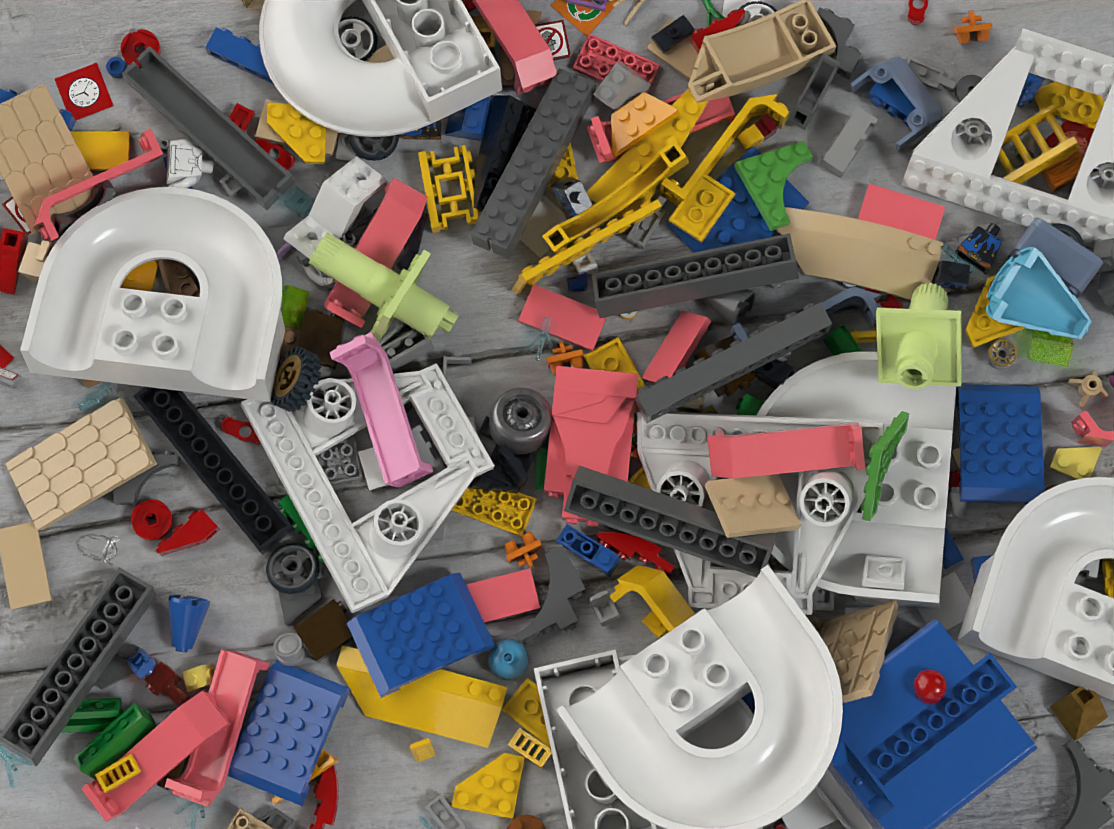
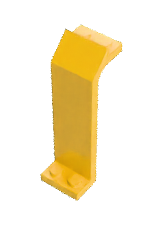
[659,94,789,207]
[609,565,695,632]

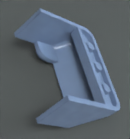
[851,57,943,152]
[1008,218,1103,298]

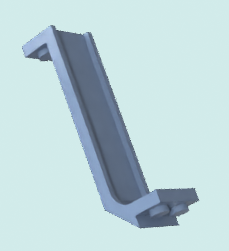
[730,287,882,341]

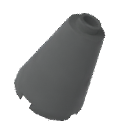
[700,289,755,326]

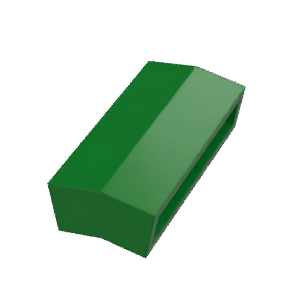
[823,325,863,356]

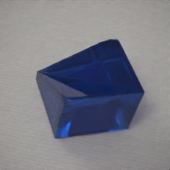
[567,272,588,293]

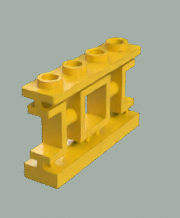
[418,145,482,233]

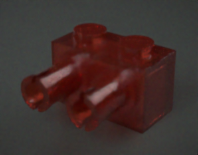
[144,661,190,706]

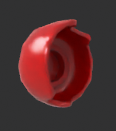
[914,669,947,705]

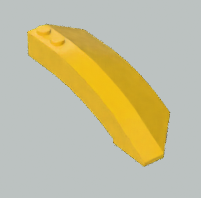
[336,645,507,748]

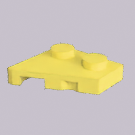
[1049,447,1102,480]

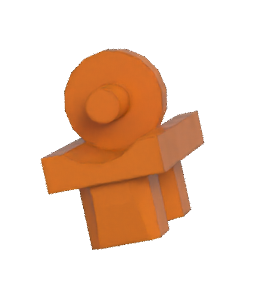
[953,10,992,44]
[546,341,583,376]
[504,532,542,568]

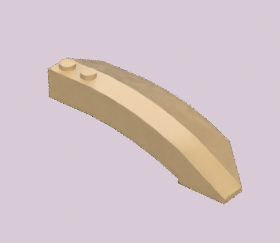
[688,0,836,103]
[776,207,943,301]

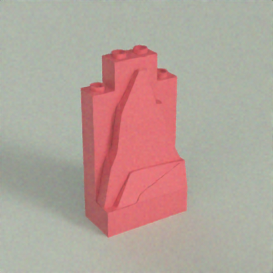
[544,366,639,527]

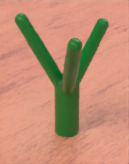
[702,0,726,28]

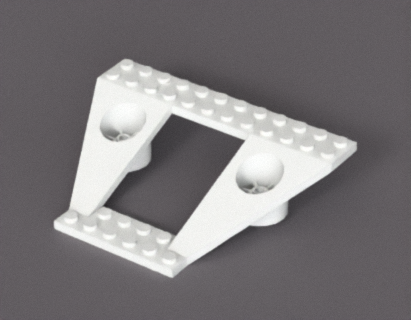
[901,28,1114,249]
[241,364,494,613]
[637,410,884,615]

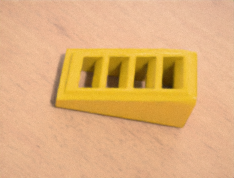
[508,728,552,769]
[409,738,436,762]
[95,753,142,793]

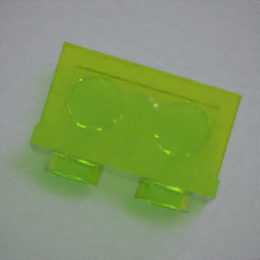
[281,285,309,330]
[1028,330,1074,367]

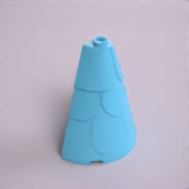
[986,247,1092,339]

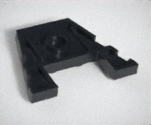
[345,208,427,270]
[468,416,534,494]

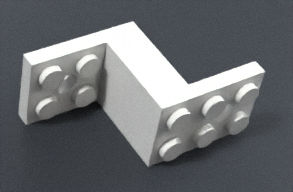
[284,156,387,259]

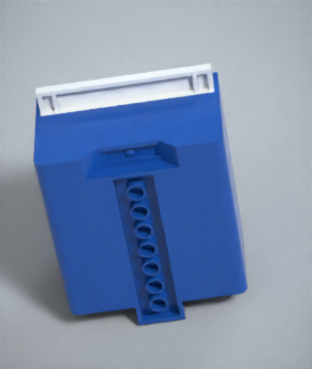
[815,619,1037,829]

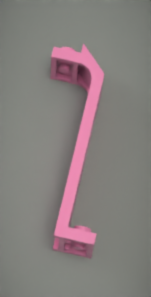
[330,332,433,488]

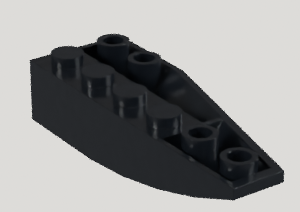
[474,95,537,212]

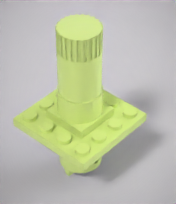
[309,232,459,342]
[876,283,962,389]

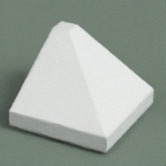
[572,252,599,274]

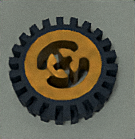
[270,346,321,412]

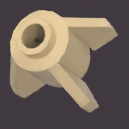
[1068,370,1108,409]

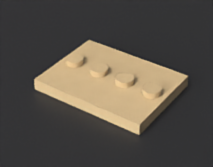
[705,474,801,538]

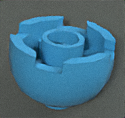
[488,639,529,681]

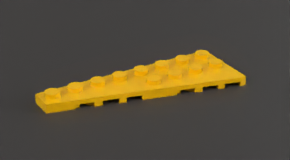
[587,88,709,225]
[512,199,662,295]

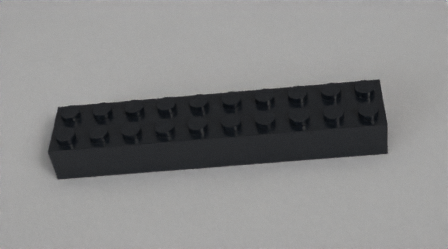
[134,387,294,555]

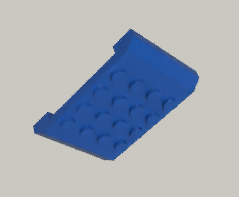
[668,146,810,253]
[956,384,1045,504]
[347,573,495,698]
[228,660,351,806]

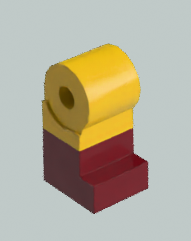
[737,114,778,150]

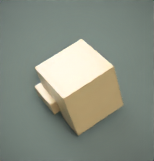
[18,240,54,283]

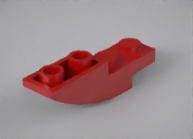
[596,532,675,576]
[309,764,339,829]

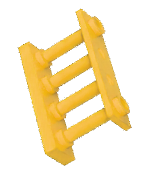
[998,104,1080,184]

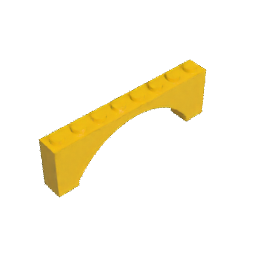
[542,140,689,254]

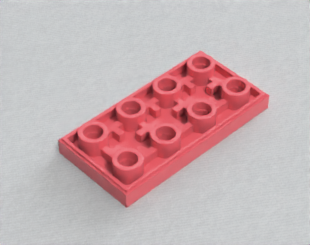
[573,33,661,94]
[858,183,945,240]
[518,284,607,351]
[641,310,711,385]
[466,569,540,623]

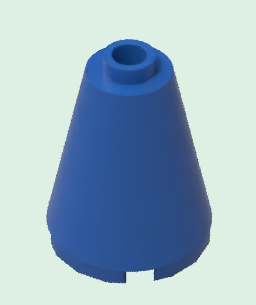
[168,595,210,652]

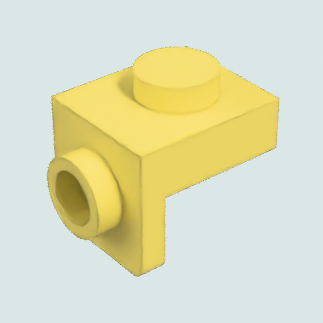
[182,664,215,692]

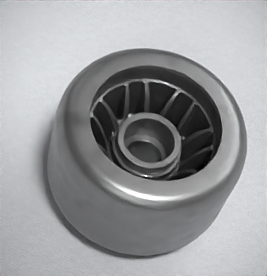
[489,387,552,454]

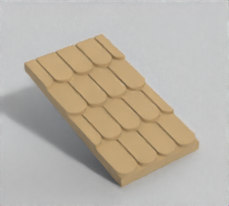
[0,83,99,234]
[5,398,157,531]
[820,600,899,703]

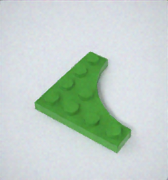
[734,141,813,231]
[861,411,909,521]

